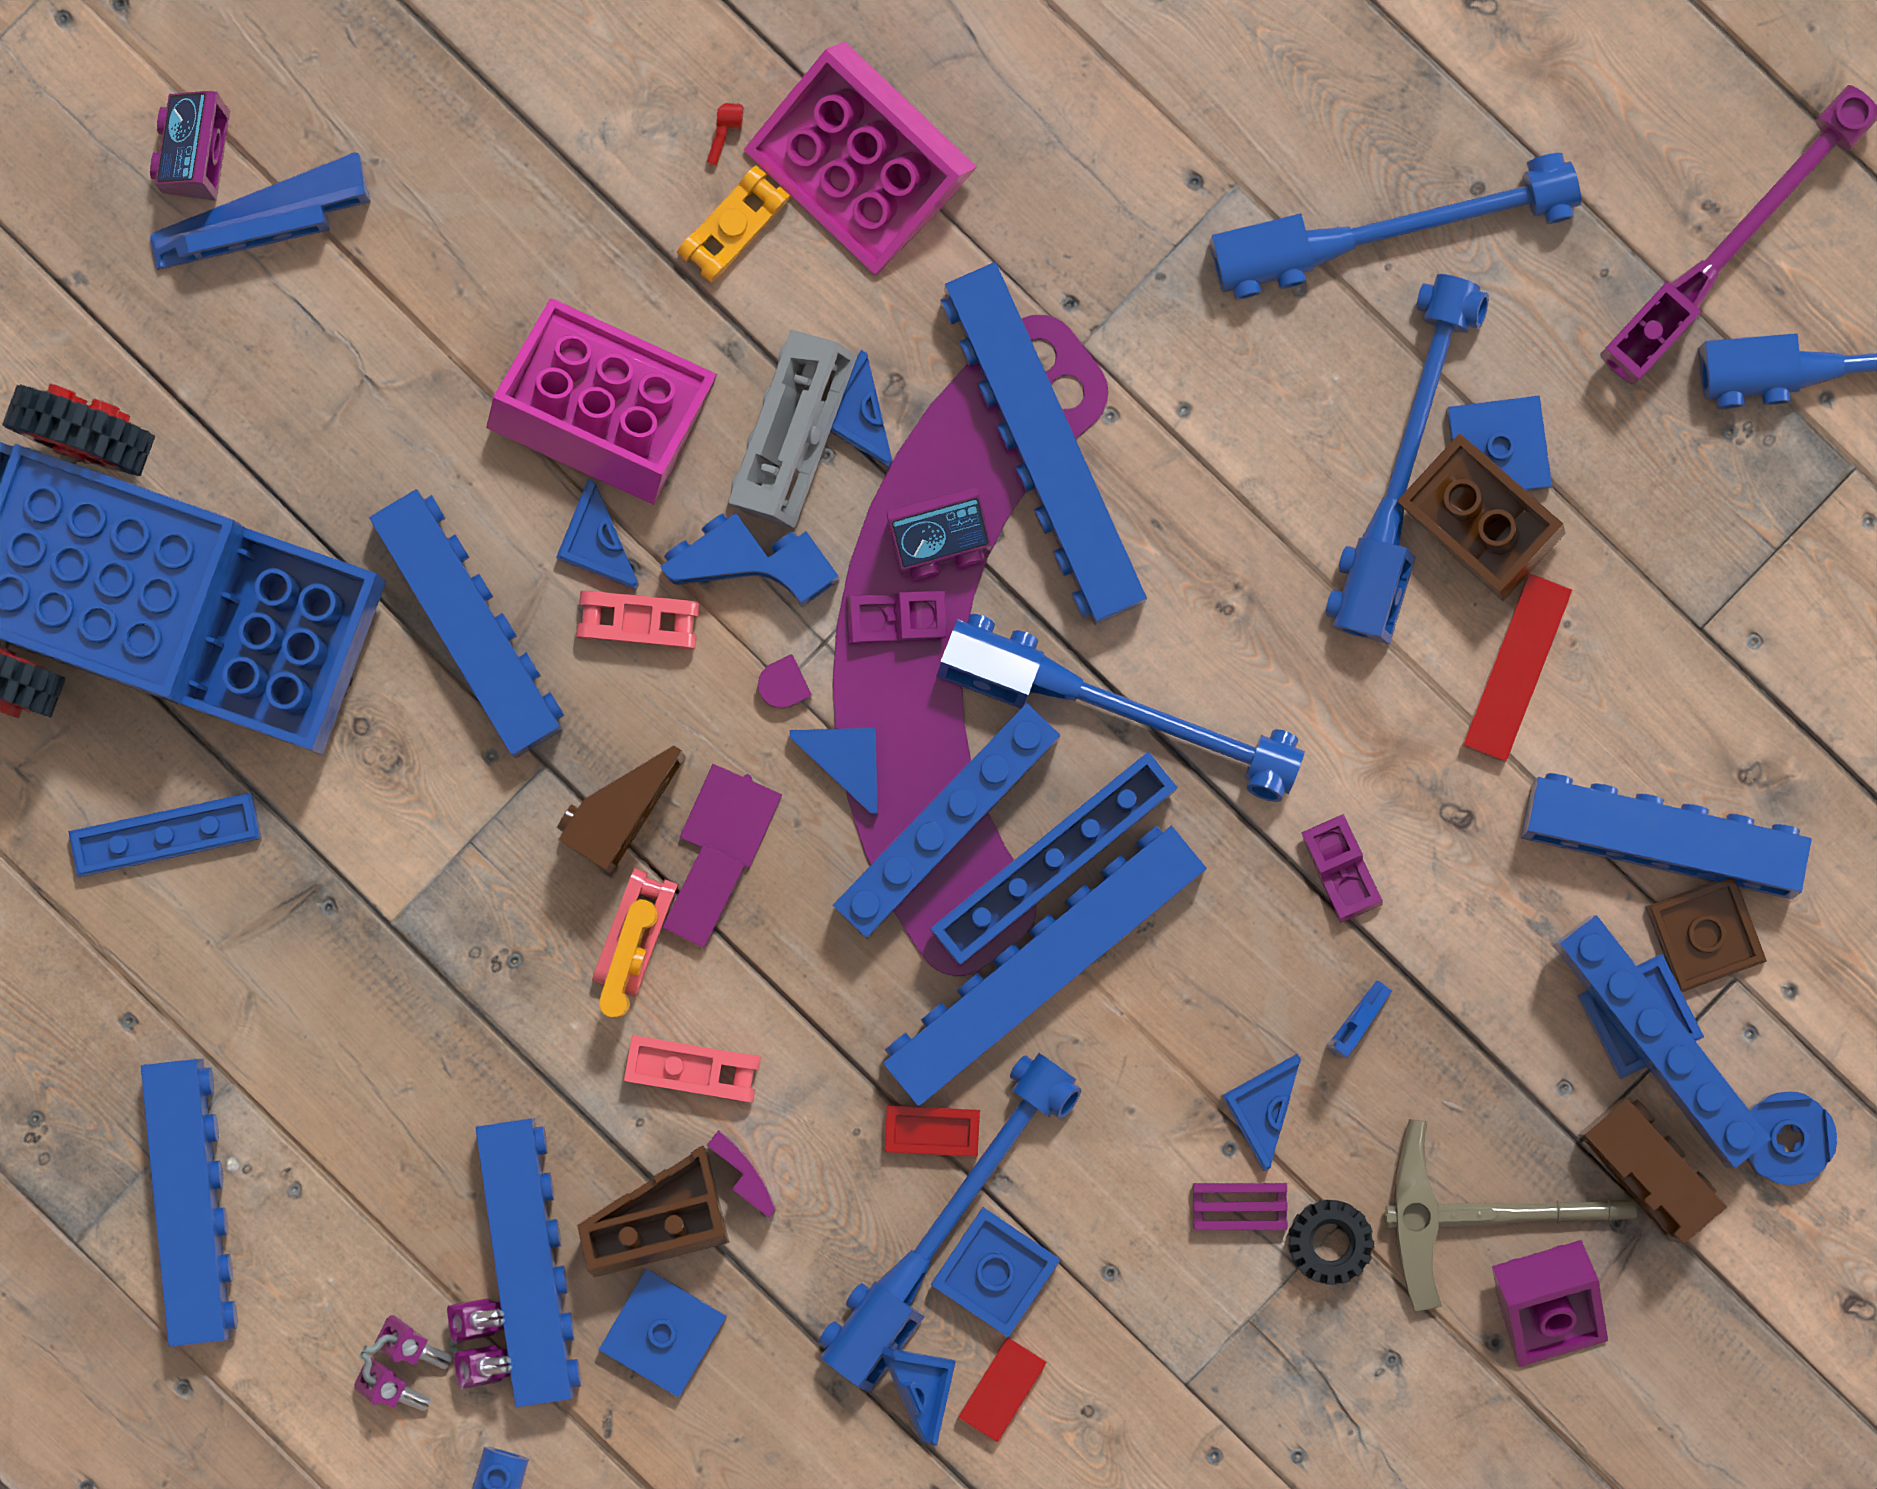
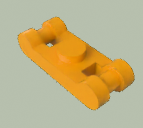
[676,165,791,283]
[599,899,659,1018]

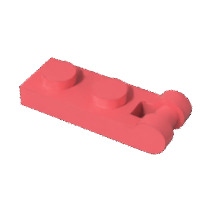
[624,1035,761,1103]

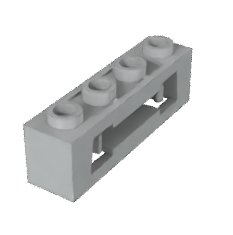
[728,330,857,528]

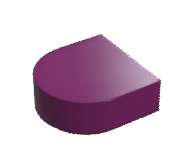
[758,654,812,709]

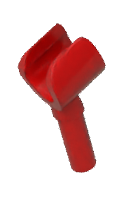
[706,103,744,166]

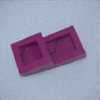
[846,591,947,644]
[1301,814,1383,923]
[707,1130,776,1218]

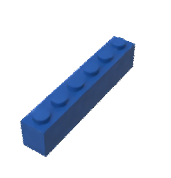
[369,489,565,759]
[833,703,1060,939]
[930,751,1178,967]
[1521,773,1812,899]
[1552,915,1772,1168]
[140,1059,238,1347]
[475,1118,581,1407]

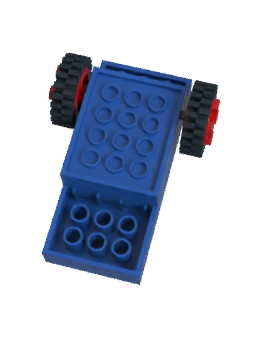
[0,383,386,755]

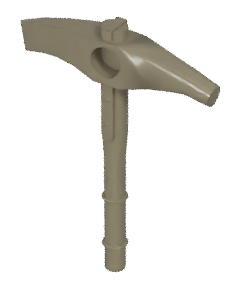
[1384,1119,1637,1312]

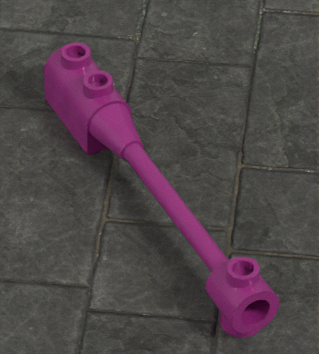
[1600,85,1877,385]

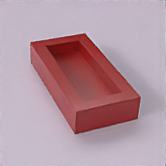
[885,1105,980,1157]
[958,1337,1047,1442]

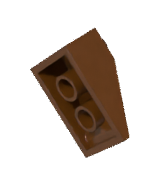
[1397,433,1566,601]
[557,745,686,874]

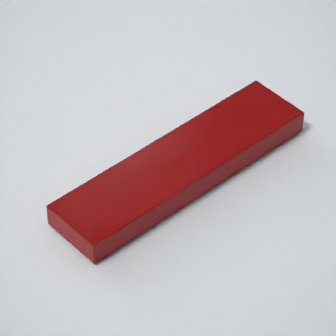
[1462,573,1573,762]

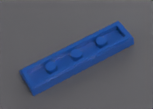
[68,793,262,877]

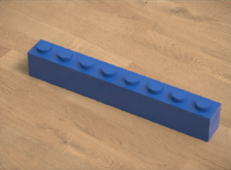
[940,261,1147,625]
[883,825,1207,1106]

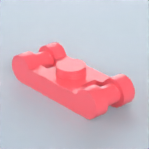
[576,591,700,649]
[592,868,678,997]

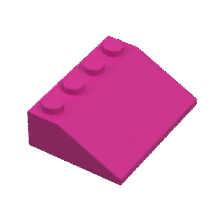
[743,41,977,275]
[486,298,717,505]

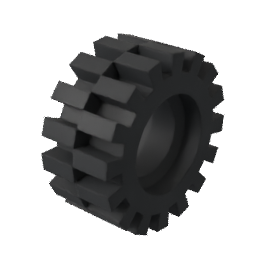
[1287,1200,1374,1285]

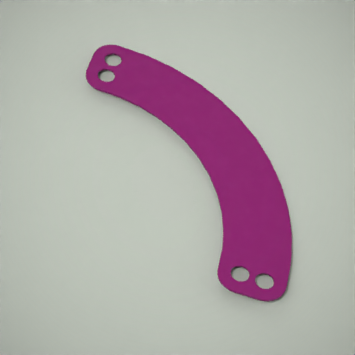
[833,315,1108,976]

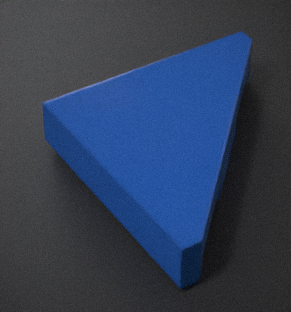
[830,350,892,468]
[556,479,639,590]
[790,728,878,814]
[1326,980,1392,1059]
[1221,1054,1301,1171]
[882,1347,956,1446]

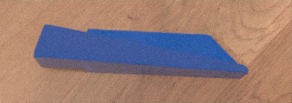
[150,153,371,270]

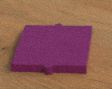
[680,764,782,869]

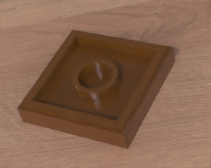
[1645,878,1767,992]

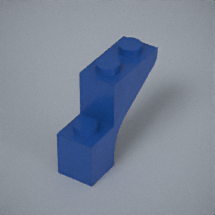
[661,513,839,607]

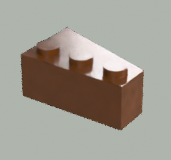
[1578,1098,1727,1244]
[577,1145,730,1278]

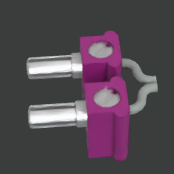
[447,1298,512,1389]
[354,1315,451,1412]

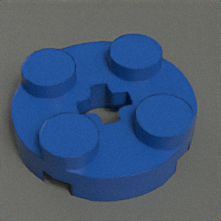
[1746,1092,1837,1185]

